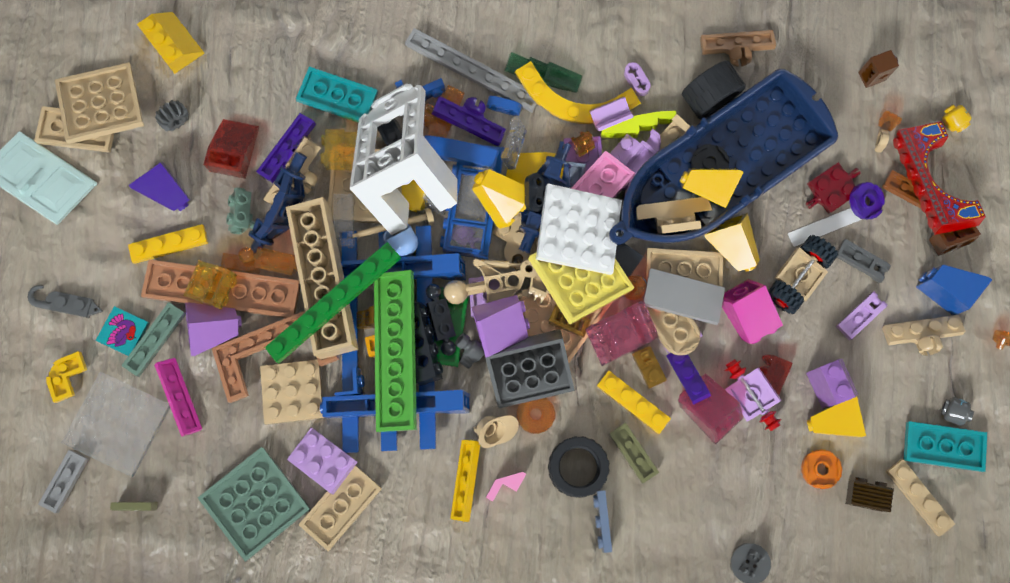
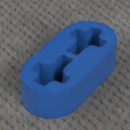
[486,96,522,116]

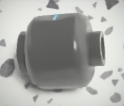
[941,397,974,426]

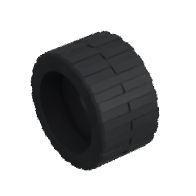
[682,60,746,119]
[548,436,610,498]

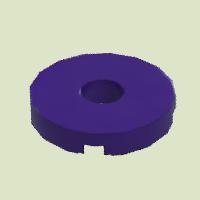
[849,182,885,220]

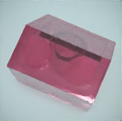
[678,373,743,444]

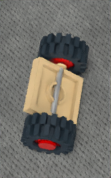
[768,235,839,314]

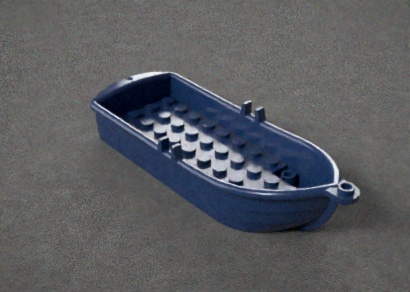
[609,69,838,245]

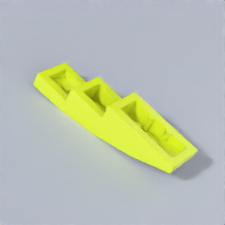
[600,111,676,138]

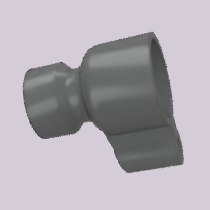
[455,333,484,369]

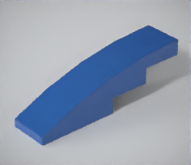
[425,135,499,169]

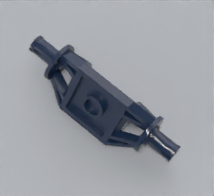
[519,141,572,254]
[247,152,307,259]

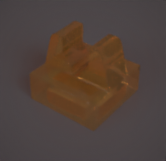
[878,108,902,131]
[571,131,596,157]

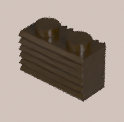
[845,477,894,512]

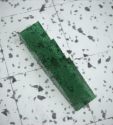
[504,52,582,93]

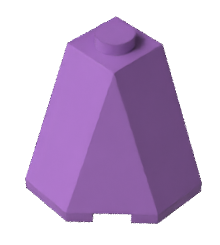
[185,302,242,356]

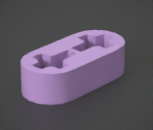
[624,62,650,96]

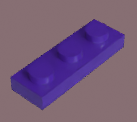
[666,353,711,405]

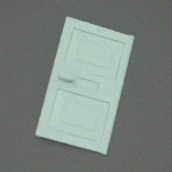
[0,131,98,225]

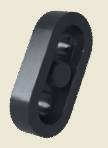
[524,173,545,213]

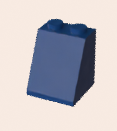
[916,265,992,316]

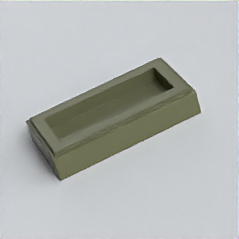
[110,502,158,511]

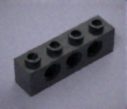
[414,301,443,386]

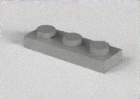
[38,450,89,513]

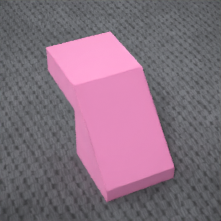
[486,472,526,501]

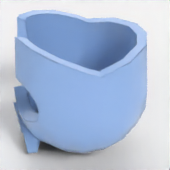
[383,224,418,257]

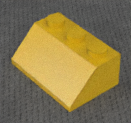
[137,12,204,74]

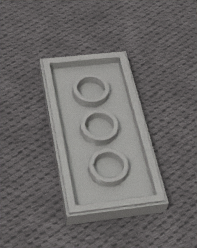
[642,268,725,325]

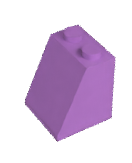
[471,295,530,357]
[806,359,858,409]

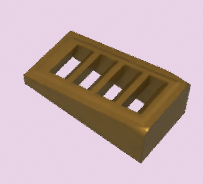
[548,304,591,338]

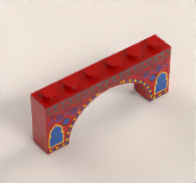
[893,121,986,235]

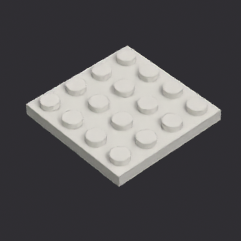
[536,184,622,275]

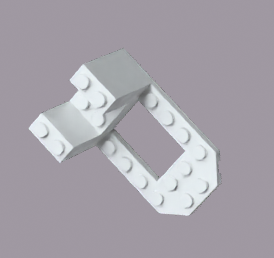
[350,84,458,235]

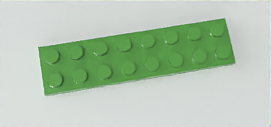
[374,270,417,432]

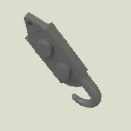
[27,285,103,318]

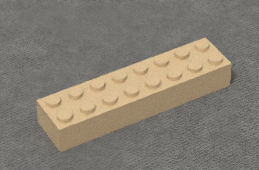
[286,197,359,359]

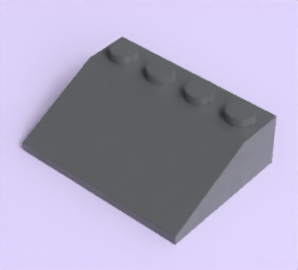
[485,329,575,409]

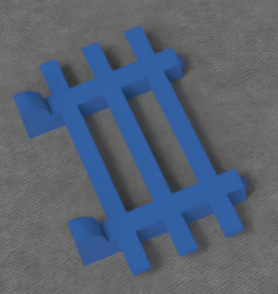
[320,225,470,453]

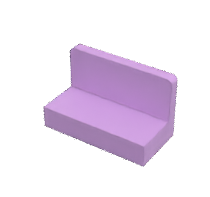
[589,97,634,131]

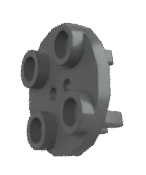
[730,543,771,583]

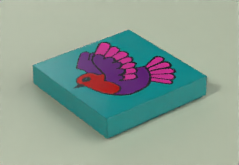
[95,306,150,356]

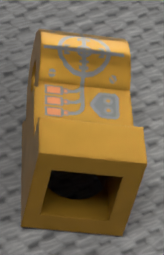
[357,306,375,329]

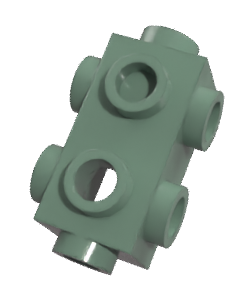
[226,188,255,234]

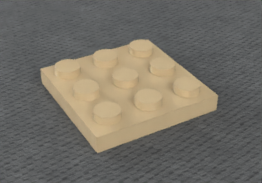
[260,360,324,425]

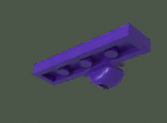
[431,96,506,146]
[256,113,316,183]

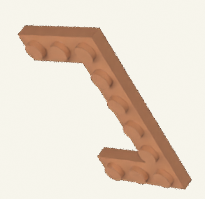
[212,311,339,403]

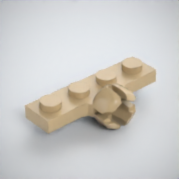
[263,136,321,205]
[882,315,966,356]

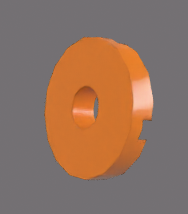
[801,449,842,489]

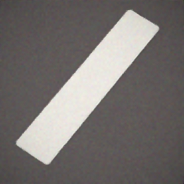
[788,208,861,247]

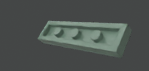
[121,302,186,377]

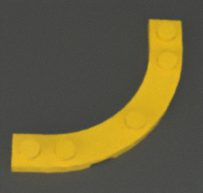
[515,61,641,124]

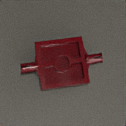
[806,162,861,214]

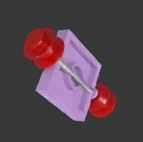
[724,359,782,431]

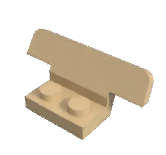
[636,197,712,234]

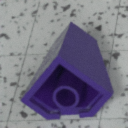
[129,162,190,211]

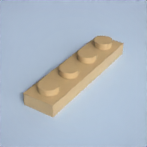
[886,459,955,536]

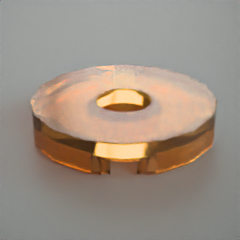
[516,398,555,434]

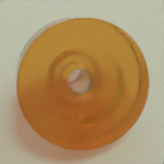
[992,330,1010,350]

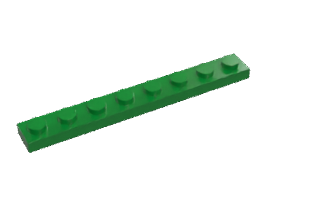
[264,242,401,364]

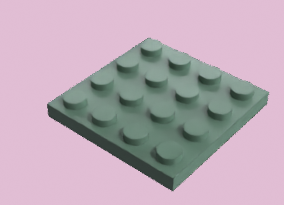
[198,447,311,562]

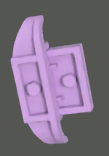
[610,129,661,191]

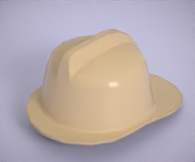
[474,415,519,448]

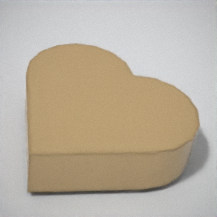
[874,129,889,153]

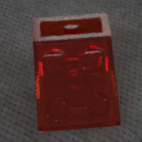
[203,119,259,179]

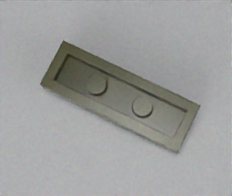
[609,423,659,484]

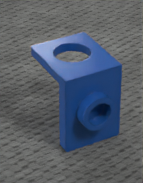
[335,367,365,396]

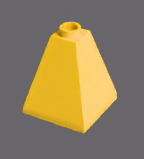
[807,396,866,437]

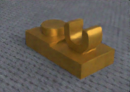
[632,346,667,389]

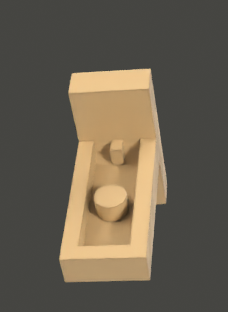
[660,114,691,150]

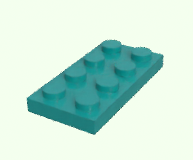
[296,66,379,123]
[904,421,988,472]

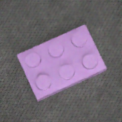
[287,427,357,495]

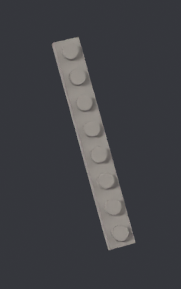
[405,28,538,113]

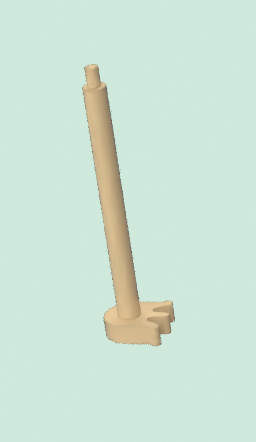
[352,208,434,238]

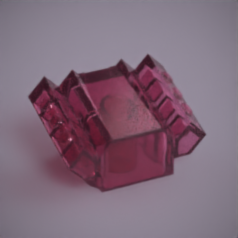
[585,300,659,366]

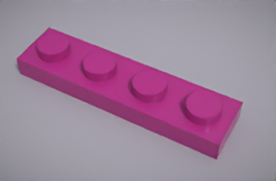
[154,358,202,437]

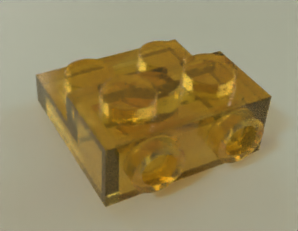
[321,129,357,170]
[183,260,237,310]

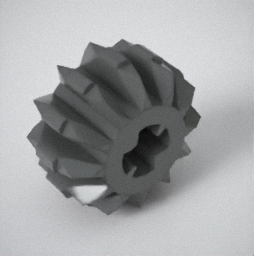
[155,100,189,131]

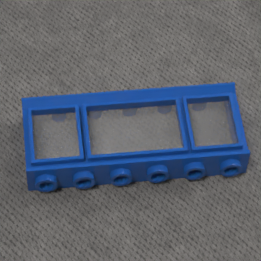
[440,143,505,260]

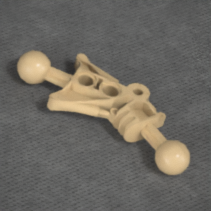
[444,259,550,304]

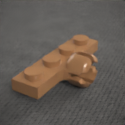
[700,30,776,67]

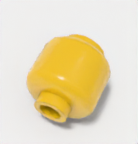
[942,104,972,133]

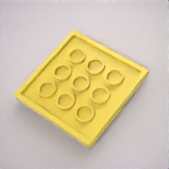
[528,252,634,325]

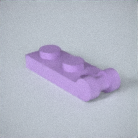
[836,291,888,340]

